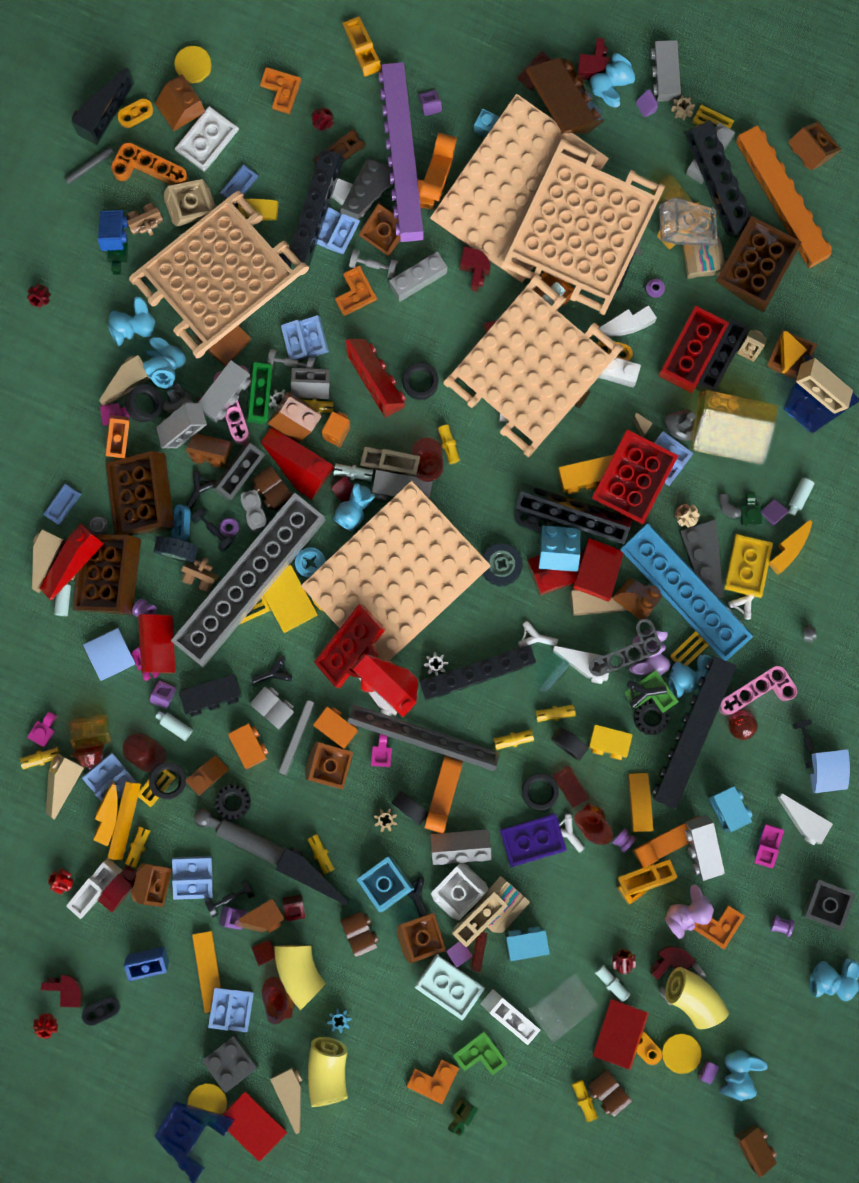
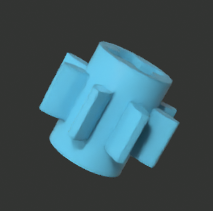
[327,1008,352,1034]

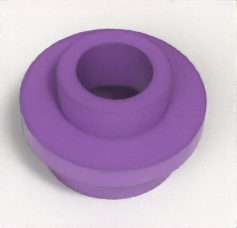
[646,279,665,298]
[220,518,239,537]

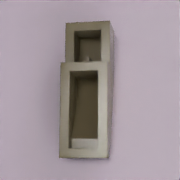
[360,447,420,475]

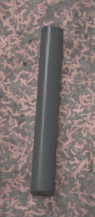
[65,146,114,185]

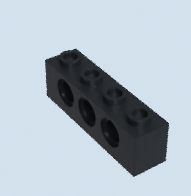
[695,318,749,397]

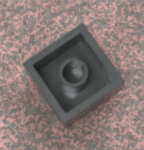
[801,879,855,931]
[202,1034,259,1093]

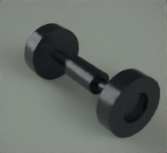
[190,506,236,552]
[792,719,814,769]
[204,879,255,918]

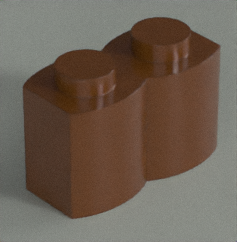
[252,466,292,512]
[340,911,379,957]
[588,1069,632,1117]

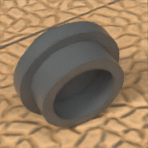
[88,516,108,535]
[804,624,817,643]

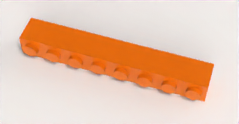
[736,125,832,268]

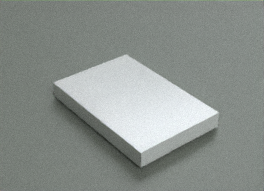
[175,106,239,173]

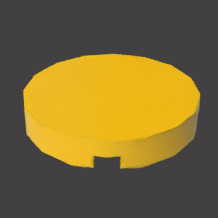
[174,46,212,84]
[661,1033,702,1074]
[187,1083,228,1124]

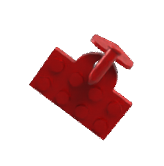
[314,604,393,692]

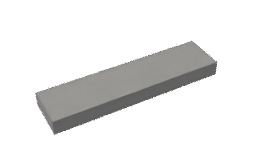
[279,700,315,776]

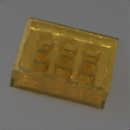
[691,390,778,464]

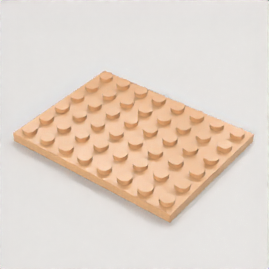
[430,94,609,283]
[301,481,491,661]

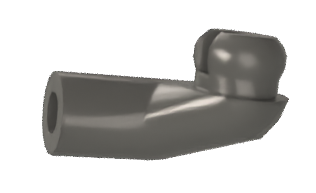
[719,494,741,518]

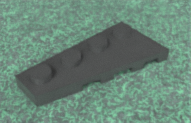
[340,158,393,220]
[679,520,724,599]

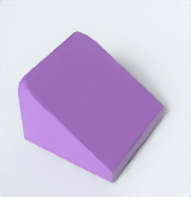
[418,90,442,116]
[636,90,658,117]
[761,499,789,526]
[150,680,177,709]
[219,906,246,930]
[446,941,473,967]
[698,1060,719,1084]

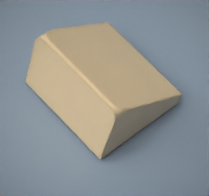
[633,413,652,438]

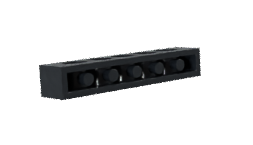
[684,120,752,236]
[290,149,344,266]
[515,483,632,544]
[420,645,536,702]

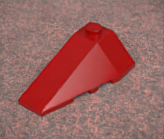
[260,427,334,500]
[527,553,583,596]

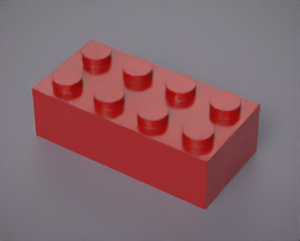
[659,305,729,393]

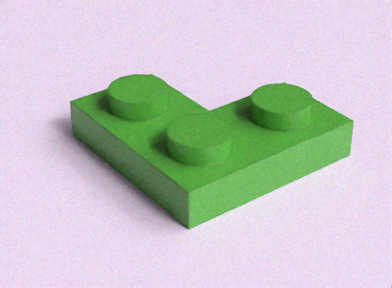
[624,670,679,713]
[453,1031,508,1076]

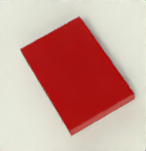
[573,538,624,602]
[138,614,176,673]
[593,999,649,1070]
[217,1091,287,1162]

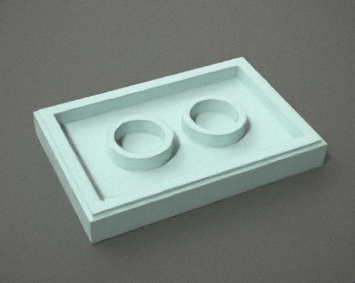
[414,954,485,1021]

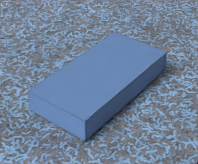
[220,164,258,206]
[43,484,81,526]

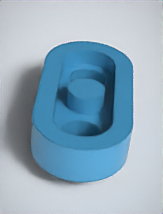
[171,504,191,541]

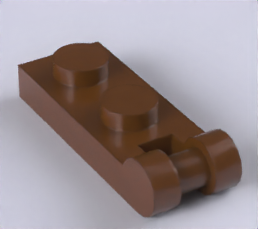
[313,129,366,165]

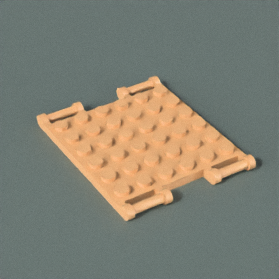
[501,138,666,315]
[129,191,309,358]
[443,274,624,457]

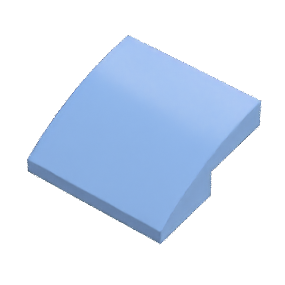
[317,208,360,254]
[281,315,329,360]
[654,431,694,486]
[83,627,136,681]
[810,749,850,793]
[82,752,136,802]
[172,856,213,900]
[208,988,254,1032]

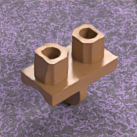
[127,203,163,236]
[182,557,219,592]

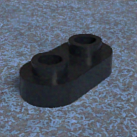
[514,509,552,533]
[82,997,121,1026]

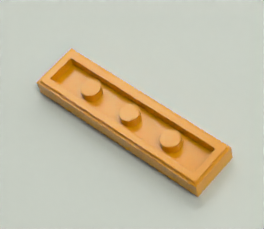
[108,782,141,860]
[192,931,221,1013]

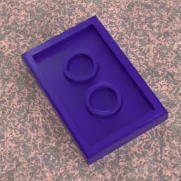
[500,813,567,867]

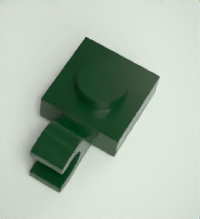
[107,243,128,275]
[741,492,762,526]
[448,1097,479,1136]

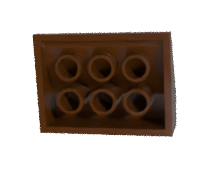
[525,58,604,134]
[716,216,802,312]
[106,451,175,536]
[72,535,141,615]

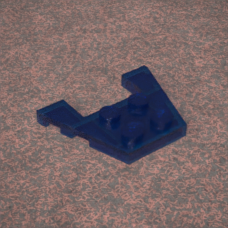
[783,353,859,433]
[154,1102,235,1183]

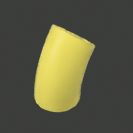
[274,945,326,1010]
[665,967,729,1029]
[308,1037,348,1107]

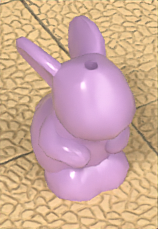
[628,630,671,676]
[665,885,714,939]

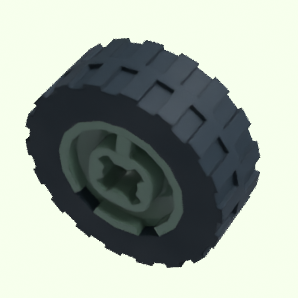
[153,536,198,562]
[482,543,523,587]

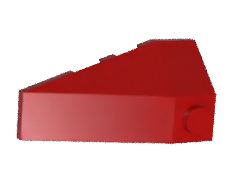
[39,522,103,601]
[351,653,418,717]

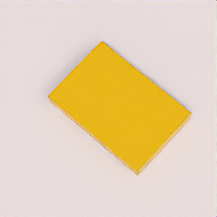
[724,534,773,598]
[264,565,318,633]

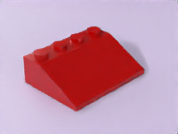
[345,339,406,418]
[592,430,678,524]

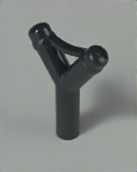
[186,471,216,510]
[252,656,292,684]
[627,680,667,708]
[407,877,427,917]

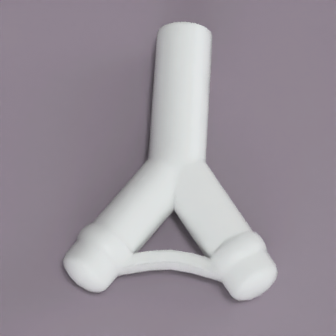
[728,595,754,620]
[518,621,558,648]
[559,814,585,853]

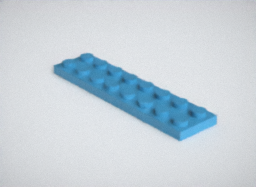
[620,523,754,661]

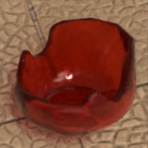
[728,710,758,741]

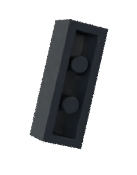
[179,674,242,717]

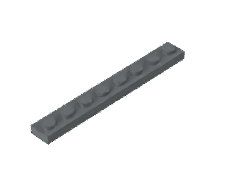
[347,704,500,771]

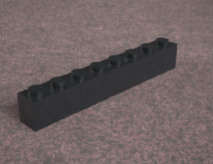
[651,655,737,809]

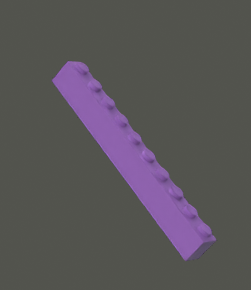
[379,62,423,242]

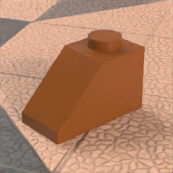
[185,755,229,796]

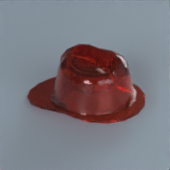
[412,437,444,482]
[123,733,166,772]
[70,741,104,769]
[574,803,613,845]
[262,977,294,1025]

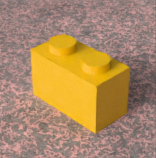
[588,725,633,760]

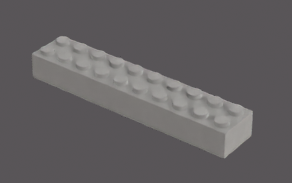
[171,493,326,667]

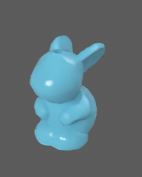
[589,53,635,108]
[107,297,156,346]
[143,337,186,389]
[332,483,375,532]
[668,654,711,698]
[809,958,859,1001]
[719,1050,767,1101]

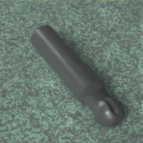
[194,808,286,866]

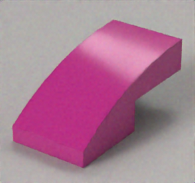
[754,823,784,869]

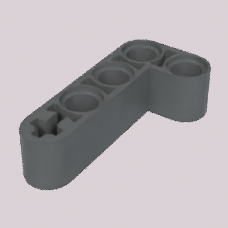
[589,619,661,676]

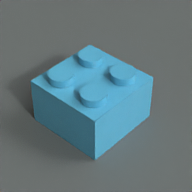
[539,526,580,572]
[708,786,752,833]
[357,856,414,912]
[505,926,550,961]

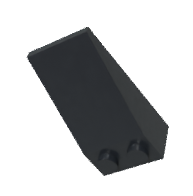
[72,68,134,145]
[275,847,349,905]

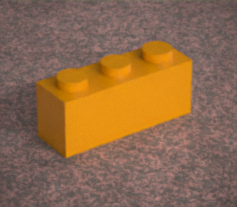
[558,455,614,494]

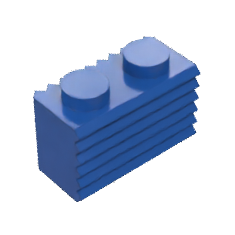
[98,210,128,251]
[124,947,169,982]

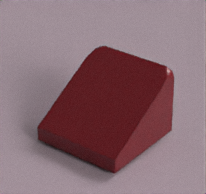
[331,476,353,502]
[283,894,306,922]
[252,939,275,966]

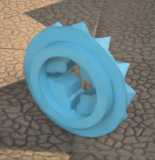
[295,547,326,578]

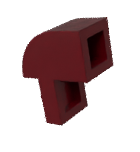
[577,38,610,80]
[460,247,490,292]
[97,866,136,913]
[650,946,695,979]
[41,974,83,1007]

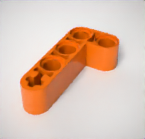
[420,133,457,201]
[111,143,189,185]
[424,755,463,833]
[632,816,700,868]

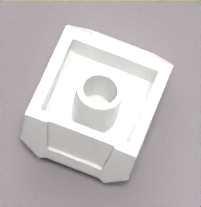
[431,863,489,921]

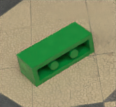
[246,362,272,424]

